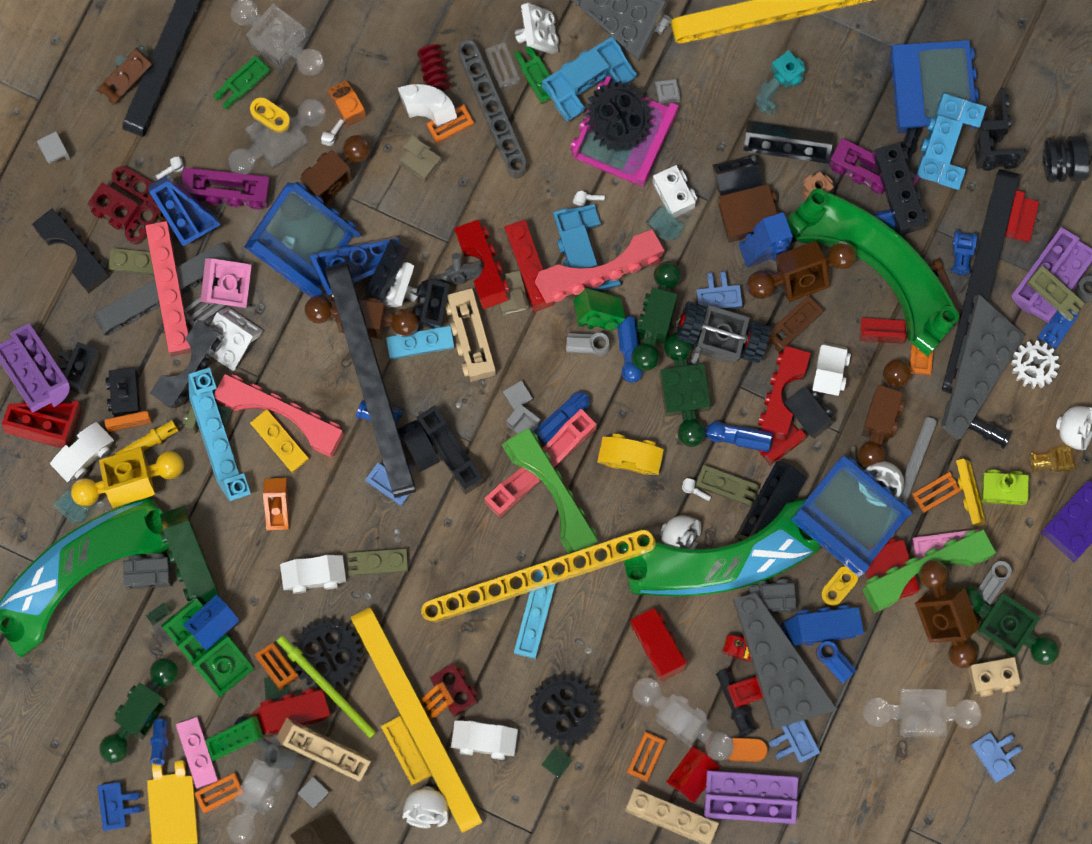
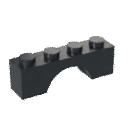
[32,208,109,294]
[150,320,225,408]
[417,405,484,495]

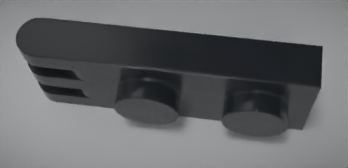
[366,239,409,301]

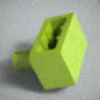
[980,470,1029,506]

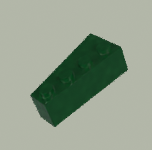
[159,505,219,605]

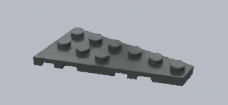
[571,0,667,61]
[941,295,1025,440]
[733,593,837,730]

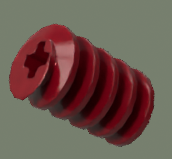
[417,44,452,91]

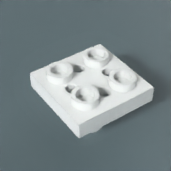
[515,3,559,54]
[374,262,417,308]

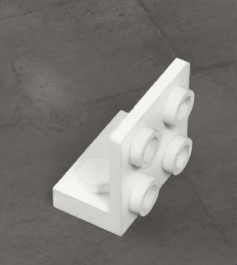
[210,307,263,371]

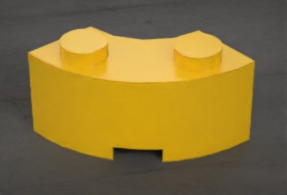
[597,434,664,475]

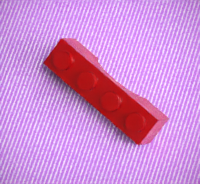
[454,219,509,310]
[504,219,554,312]
[758,346,811,440]

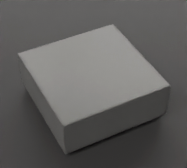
[655,79,680,104]
[503,381,533,410]
[297,777,329,809]

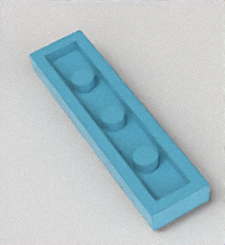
[514,571,558,659]

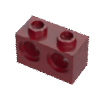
[88,182,139,230]
[430,663,478,718]

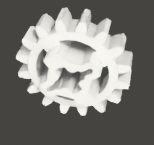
[1011,341,1060,389]

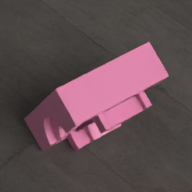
[200,258,251,308]

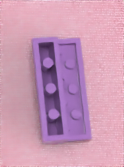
[1012,227,1092,324]
[0,323,70,413]
[704,770,798,824]

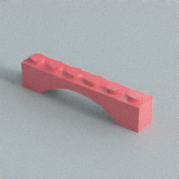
[145,221,191,357]
[535,229,665,304]
[214,374,344,458]
[484,409,597,519]

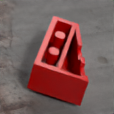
[1,401,82,449]
[630,608,687,682]
[250,688,330,737]

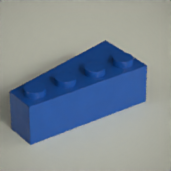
[307,236,407,295]

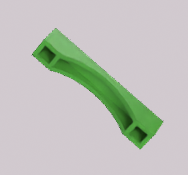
[502,428,598,554]
[862,529,996,613]

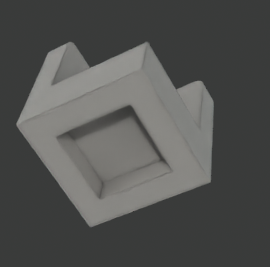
[37,131,70,163]
[506,404,541,434]

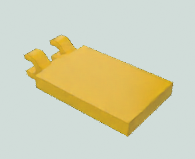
[147,760,198,844]

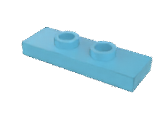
[386,326,454,360]

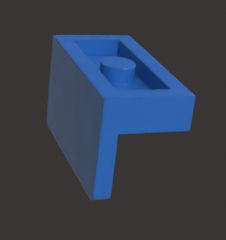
[183,595,239,650]

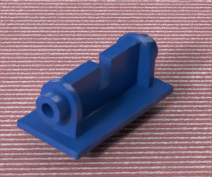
[1037,310,1079,349]

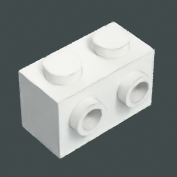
[652,165,697,219]

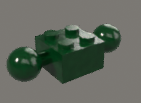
[631,261,682,371]
[659,333,711,447]
[964,586,1059,665]
[99,658,179,763]

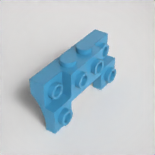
[542,37,637,122]
[915,92,986,190]
[553,204,620,295]

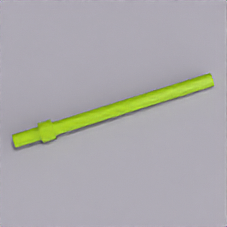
[277,635,376,738]

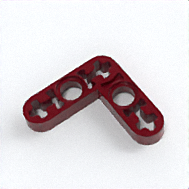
[112,166,160,245]

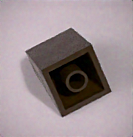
[290,814,352,844]

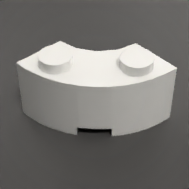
[398,84,457,126]
[812,342,851,396]
[50,422,114,483]
[280,555,346,594]
[451,721,518,760]

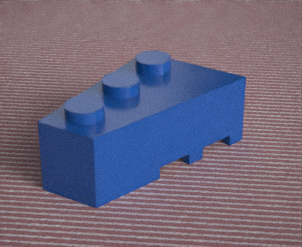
[149,175,221,246]
[738,212,792,267]
[781,605,864,647]

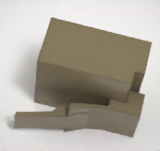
[398,136,442,183]
[499,271,529,316]

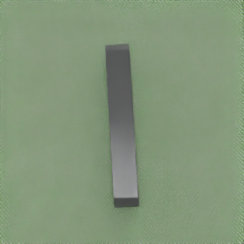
[458,40,526,179]
[94,243,236,336]

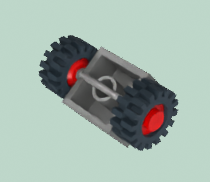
[677,301,770,364]

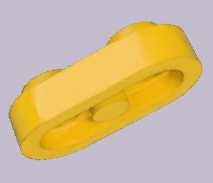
[250,98,290,133]
[821,566,858,606]

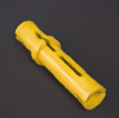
[114,419,179,455]

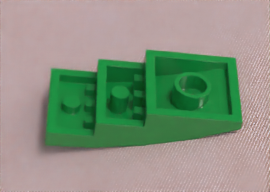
[161,597,254,697]

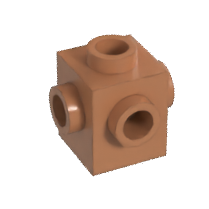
[802,172,834,203]

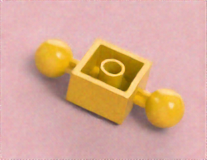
[71,447,184,508]

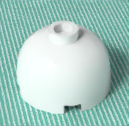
[1056,406,1092,450]
[859,461,904,507]
[660,515,701,550]
[402,787,449,828]

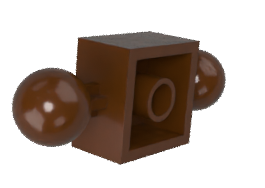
[279,135,370,221]
[747,241,856,302]
[305,295,419,339]
[857,360,911,470]
[915,560,979,669]

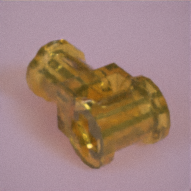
[1030,446,1076,472]

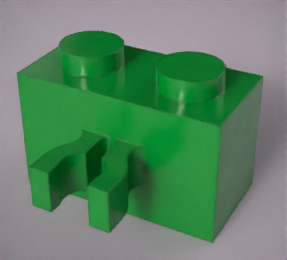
[573,288,625,331]

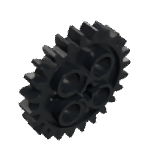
[584,81,653,152]
[291,617,364,690]
[528,674,601,748]

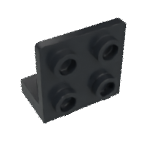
[975,88,1011,142]
[974,130,1026,171]

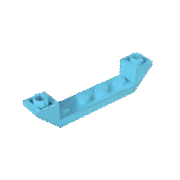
[188,368,251,501]

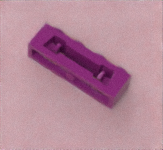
[829,138,919,194]
[181,167,271,210]

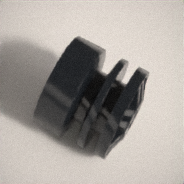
[1042,135,1089,183]

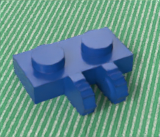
[97,782,143,831]

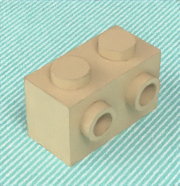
[968,657,1021,697]

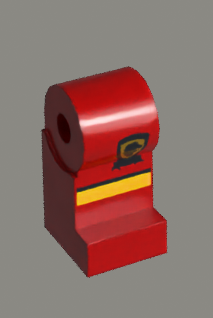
[722,635,752,663]

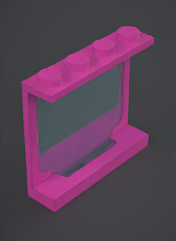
[570,76,678,187]

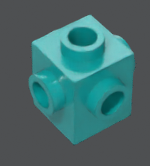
[771,50,805,89]

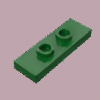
[205,716,264,761]

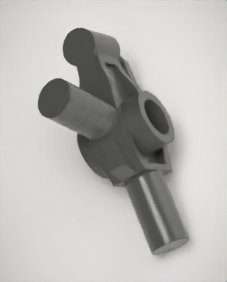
[431,253,483,284]

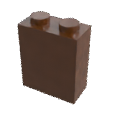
[717,184,781,243]

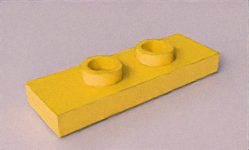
[250,409,309,474]
[956,458,986,526]
[381,716,432,786]

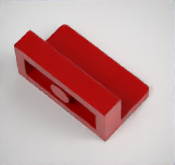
[1004,190,1039,243]
[860,318,906,344]
[758,422,806,466]
[666,746,720,803]

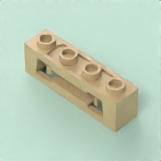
[445,288,496,382]
[276,718,370,782]
[625,788,719,844]

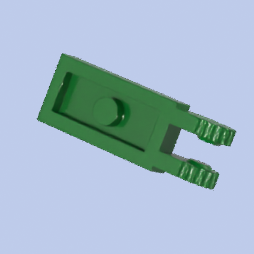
[513,46,551,105]
[214,55,271,110]

